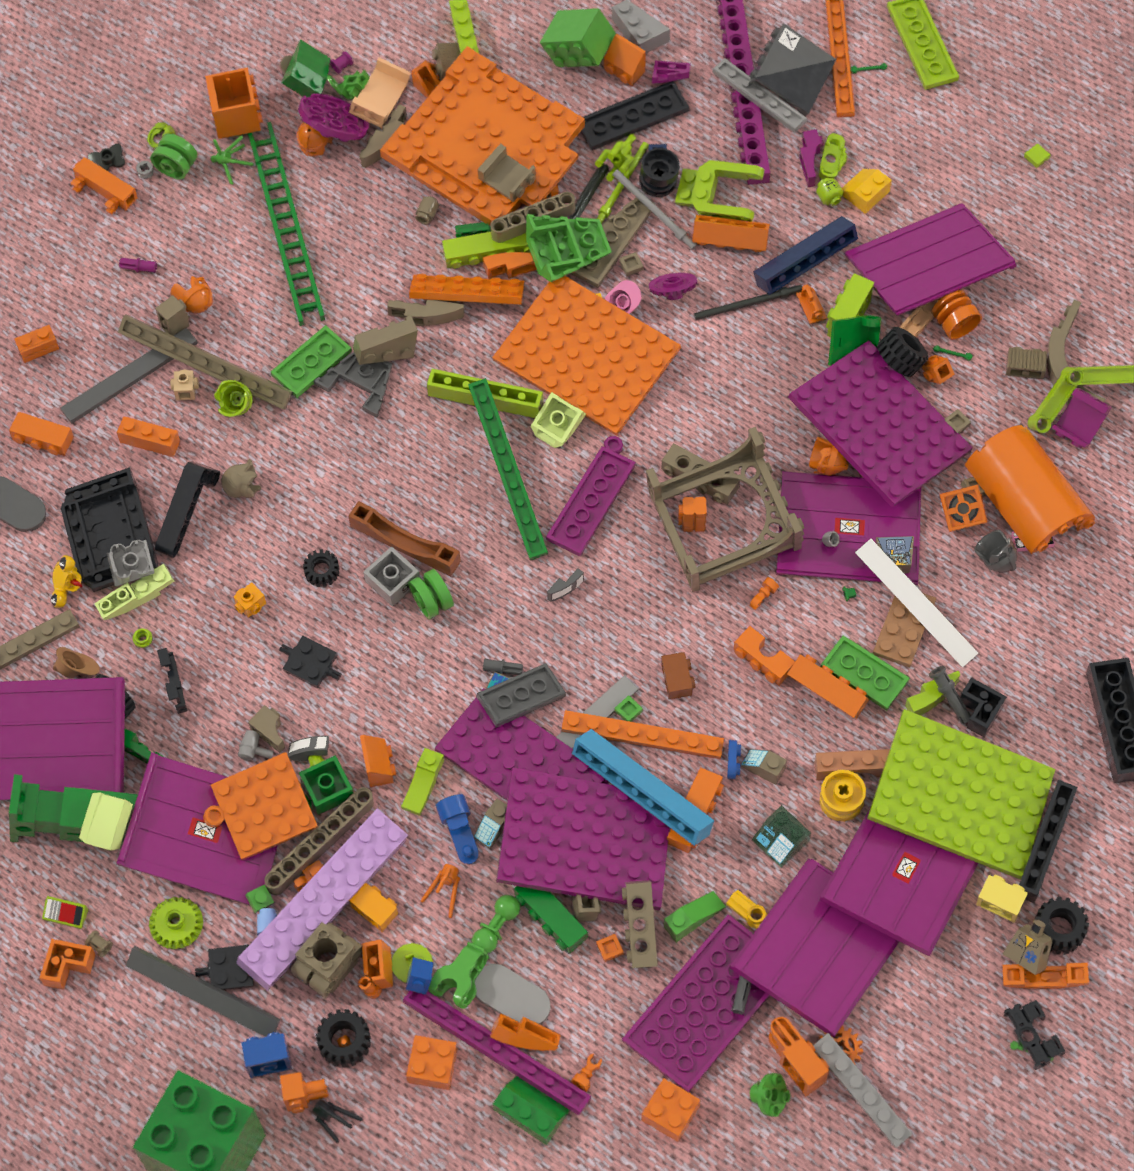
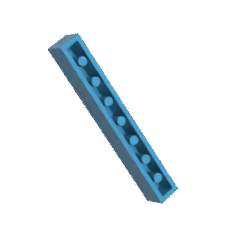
[572,729,714,846]

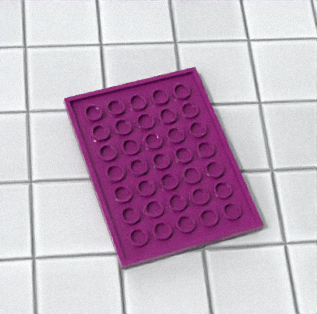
[788,341,973,508]
[496,768,670,911]

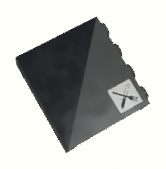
[748,23,836,117]

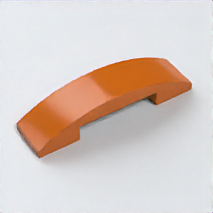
[1002,963,1089,989]

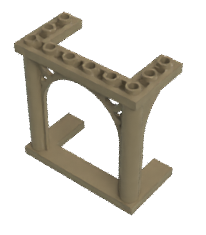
[646,427,804,592]

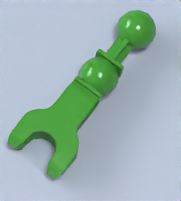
[429,895,520,1009]

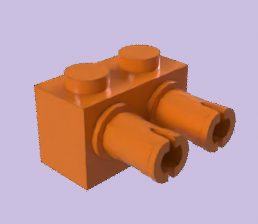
[280,1072,329,1113]

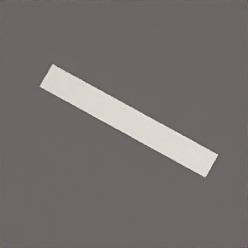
[855,539,978,667]

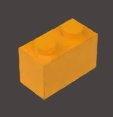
[349,883,398,932]

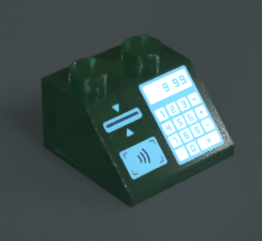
[752,805,811,868]

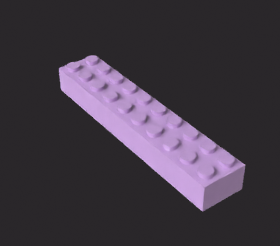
[236,808,408,991]

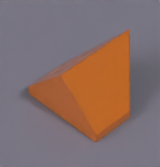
[411,60,441,98]

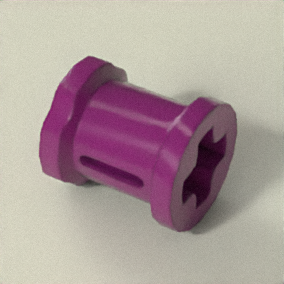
[330,51,354,74]

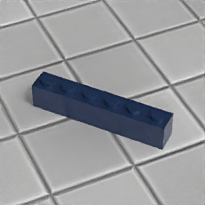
[753,216,858,295]

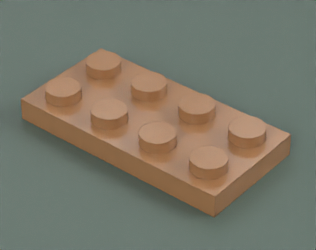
[873,593,936,668]

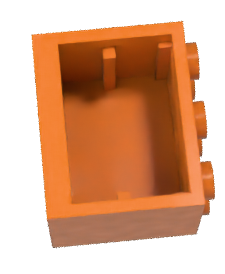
[205,67,263,139]

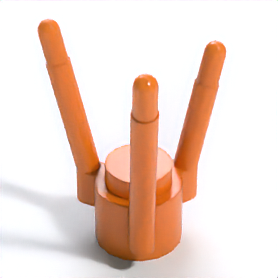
[420,864,460,918]

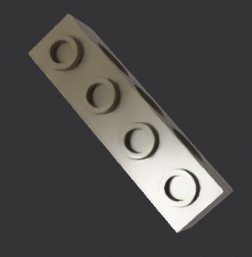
[661,443,740,505]
[622,880,658,968]

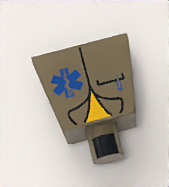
[1003,920,1052,975]

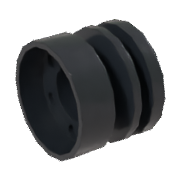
[639,148,680,197]

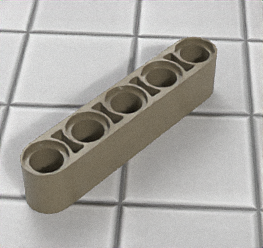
[491,192,576,243]

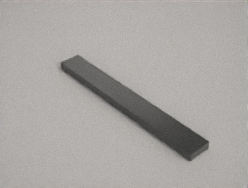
[60,328,198,424]
[126,946,280,1037]

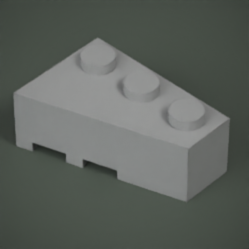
[612,0,670,53]

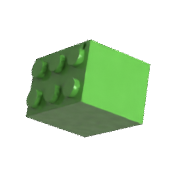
[540,8,616,67]

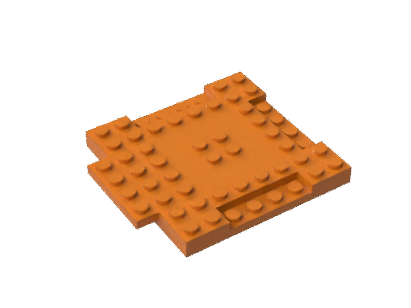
[380,46,585,225]

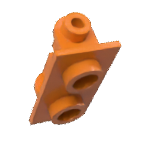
[796,284,827,324]

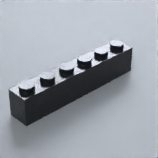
[1019,780,1078,903]

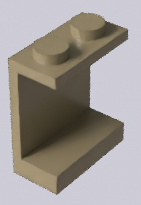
[478,143,536,202]

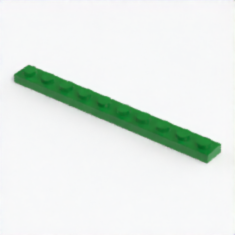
[468,378,548,560]

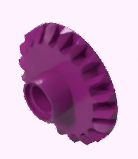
[649,273,697,300]

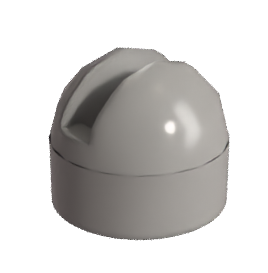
[822,531,839,547]

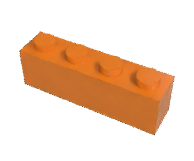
[692,215,770,252]
[787,654,869,719]
[667,767,725,853]

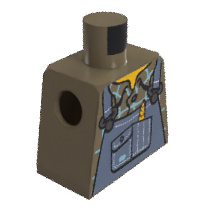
[875,536,914,574]

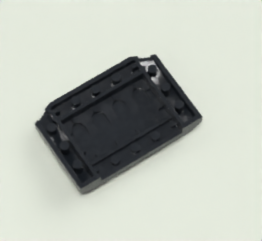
[61,467,159,592]

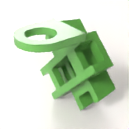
[327,70,370,100]

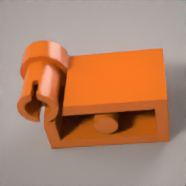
[358,939,394,999]

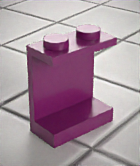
[1052,388,1112,449]

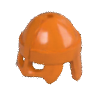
[297,122,333,156]
[170,276,213,314]
[809,436,849,476]

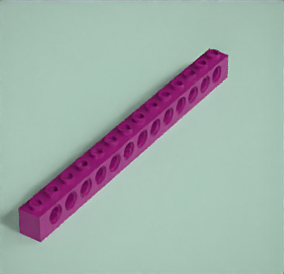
[716,0,770,185]

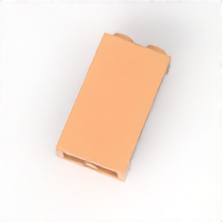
[349,58,411,128]

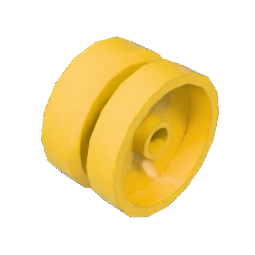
[819,770,866,822]

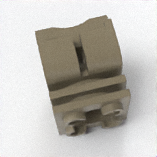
[291,922,363,1000]

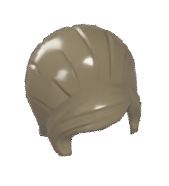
[221,459,261,498]

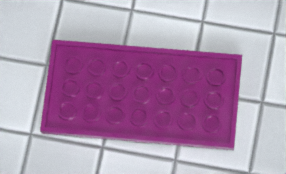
[435,688,610,801]
[622,914,770,1092]

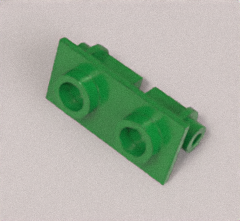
[455,222,491,238]

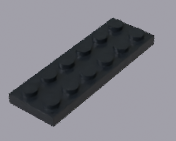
[581,81,689,151]

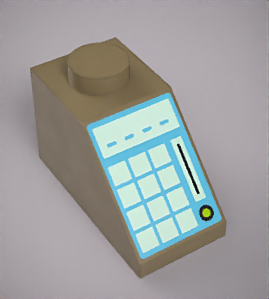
[740,749,787,785]
[474,799,507,849]

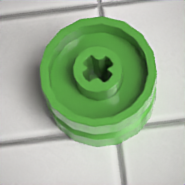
[150,134,198,180]
[408,569,454,620]

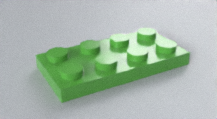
[270,325,352,398]
[820,635,910,711]

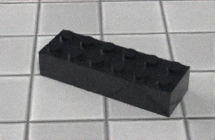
[1086,657,1134,783]

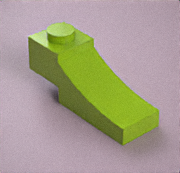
[401,748,444,816]

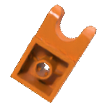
[768,1017,829,1097]

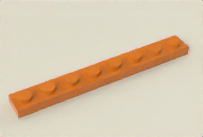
[561,710,724,759]

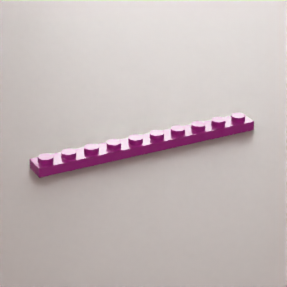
[403,991,591,1116]

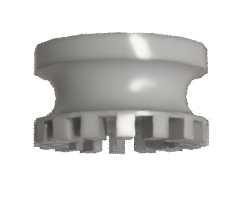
[136,161,154,179]

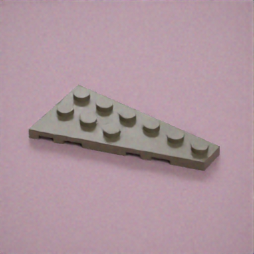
[570,197,655,288]

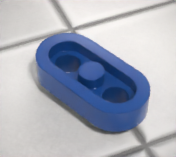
[727,740,741,779]

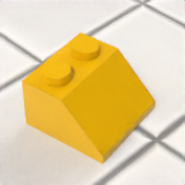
[842,169,892,214]

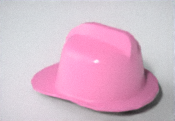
[605,280,641,314]

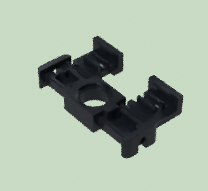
[157,648,188,714]
[1004,1000,1065,1070]

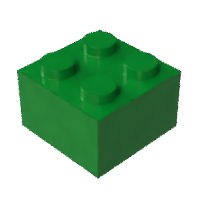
[299,755,354,815]

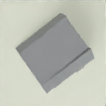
[107,540,154,587]

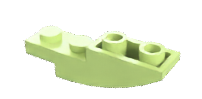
[94,564,175,620]

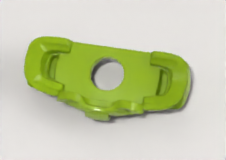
[819,133,847,180]

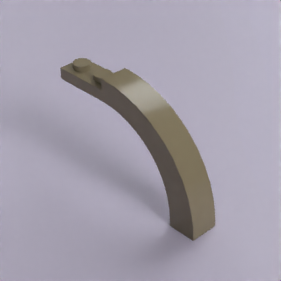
[1046,299,1105,405]

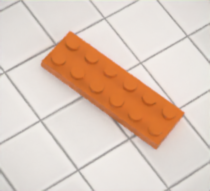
[409,273,525,305]

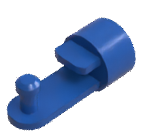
[435,794,479,864]

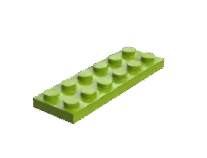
[887,0,959,90]

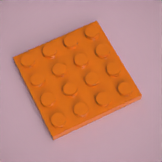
[211,752,318,860]

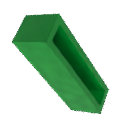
[514,886,588,954]

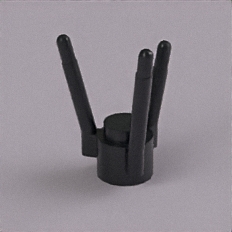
[312,1099,363,1143]

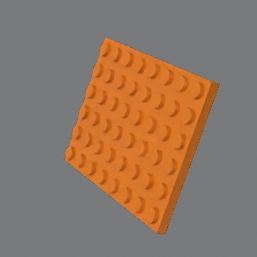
[492,276,681,436]

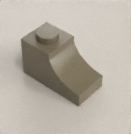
[248,705,285,753]

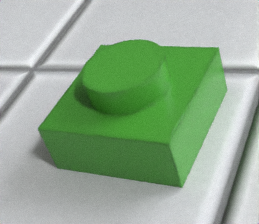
[614,695,643,722]
[245,885,274,913]

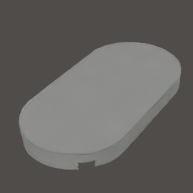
[475,964,550,1025]

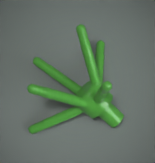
[211,136,254,185]

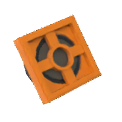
[939,484,988,532]

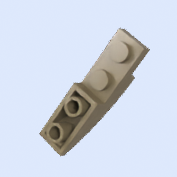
[359,104,407,168]
[387,299,465,326]

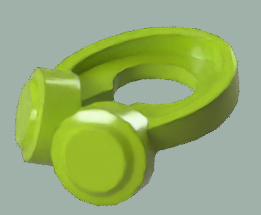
[147,122,176,148]

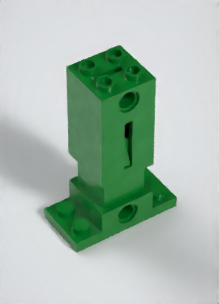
[9,774,138,846]

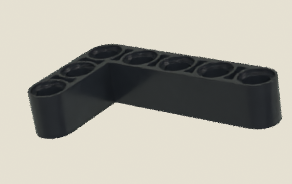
[155,462,220,558]

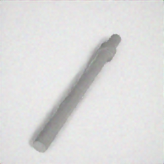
[613,169,697,250]

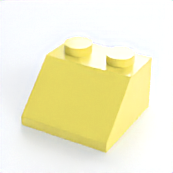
[976,875,1027,923]

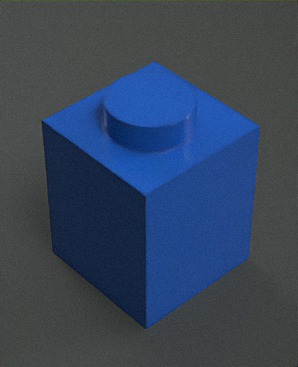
[406,957,434,994]

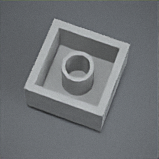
[363,547,420,607]

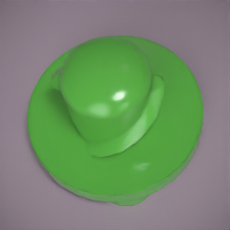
[750,1073,791,1117]

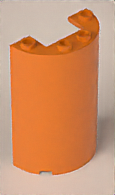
[965,425,1095,554]

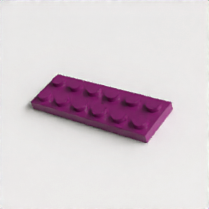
[546,446,636,557]

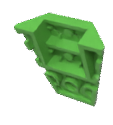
[526,214,612,282]

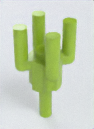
[595,134,636,182]

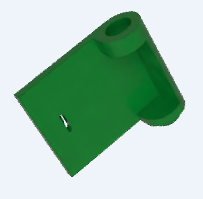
[828,315,881,366]

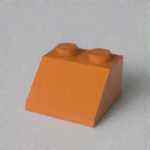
[604,33,646,86]
[360,735,396,787]

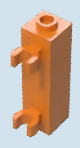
[71,157,138,214]

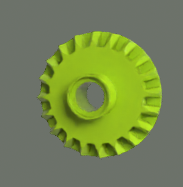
[149,897,203,949]

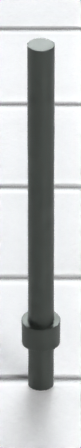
[694,285,802,320]

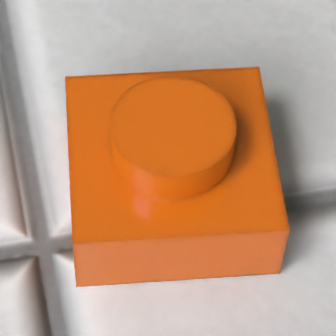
[596,934,624,962]

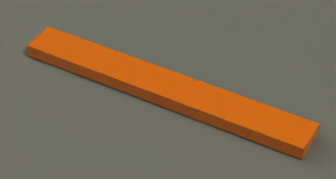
[825,0,855,117]

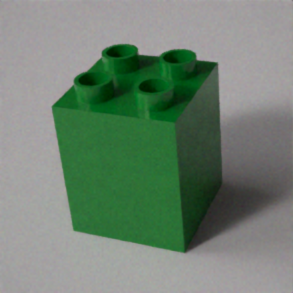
[132,1070,266,1171]

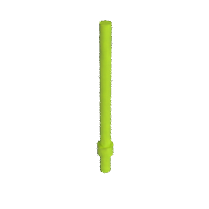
[596,142,649,224]

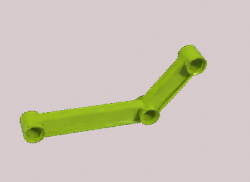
[1028,365,1134,433]

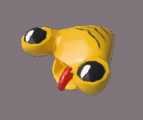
[51,555,83,608]

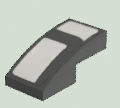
[547,568,584,602]
[288,736,329,761]

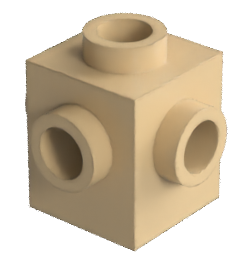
[171,369,199,401]

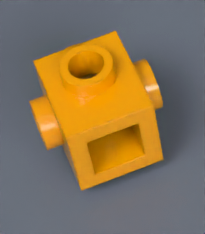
[233,582,266,618]

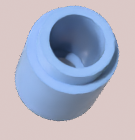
[257,908,277,936]

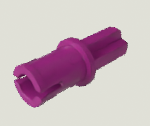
[119,258,157,273]

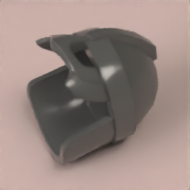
[974,530,1017,573]

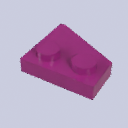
[652,60,691,84]

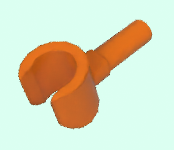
[337,1035,352,1048]

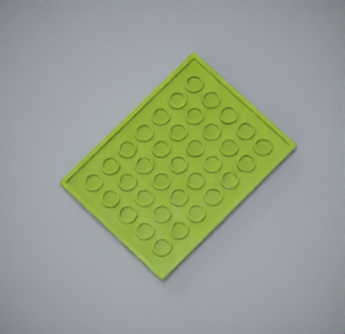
[867,709,1055,880]

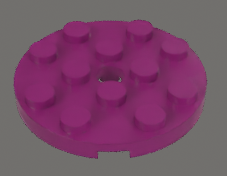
[298,94,369,142]

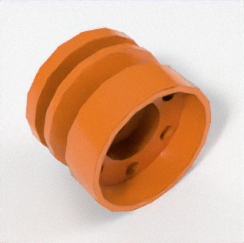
[931,289,982,340]

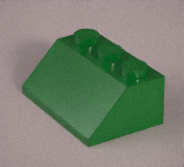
[493,1076,570,1146]

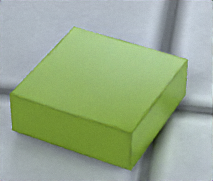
[1024,143,1051,168]

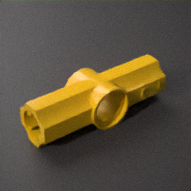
[726,890,768,929]

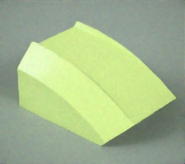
[531,392,586,448]
[79,793,133,850]

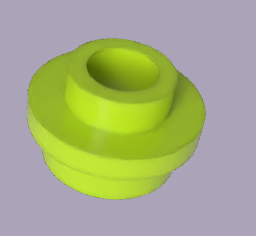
[133,628,153,648]

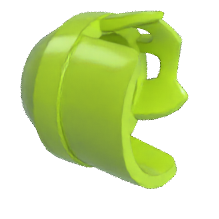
[214,380,253,417]

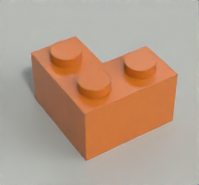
[39,939,96,990]

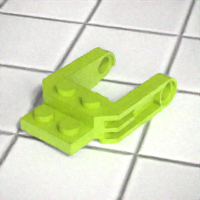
[675,160,765,222]

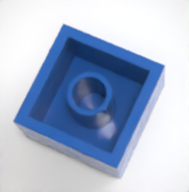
[241,1032,292,1078]

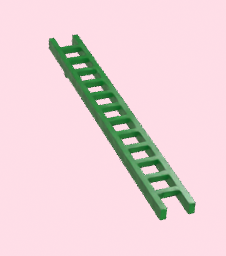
[248,122,325,326]

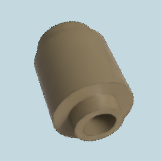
[415,196,439,225]

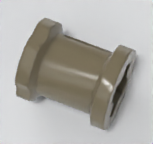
[85,930,113,957]

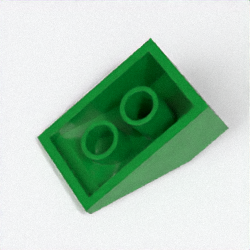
[281,40,331,97]

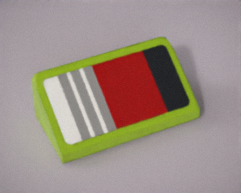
[42,896,88,929]

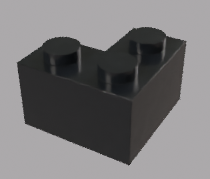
[960,677,1007,738]

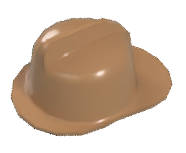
[53,647,100,678]

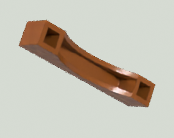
[348,501,461,577]

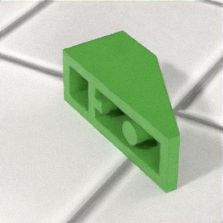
[664,891,726,943]

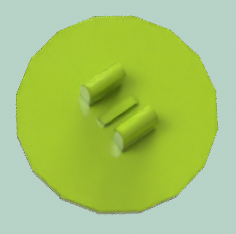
[392,943,433,983]

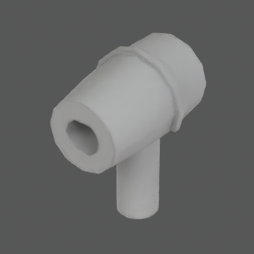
[238,730,274,761]

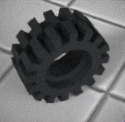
[303,549,340,587]

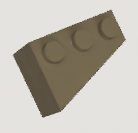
[353,315,418,365]

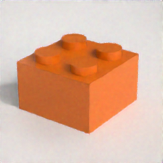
[406,1035,458,1090]
[641,1078,701,1142]

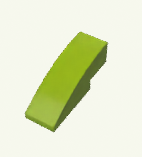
[905,671,960,715]

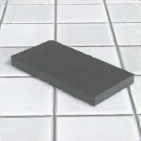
[476,663,566,727]

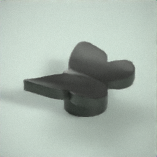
[88,143,125,171]

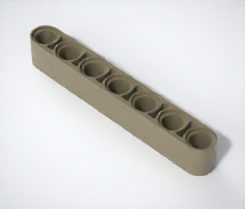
[265,787,374,895]

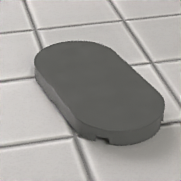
[0,476,46,532]

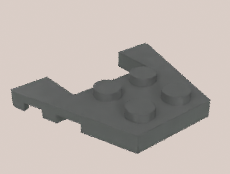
[314,352,392,418]

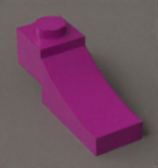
[799,129,823,187]

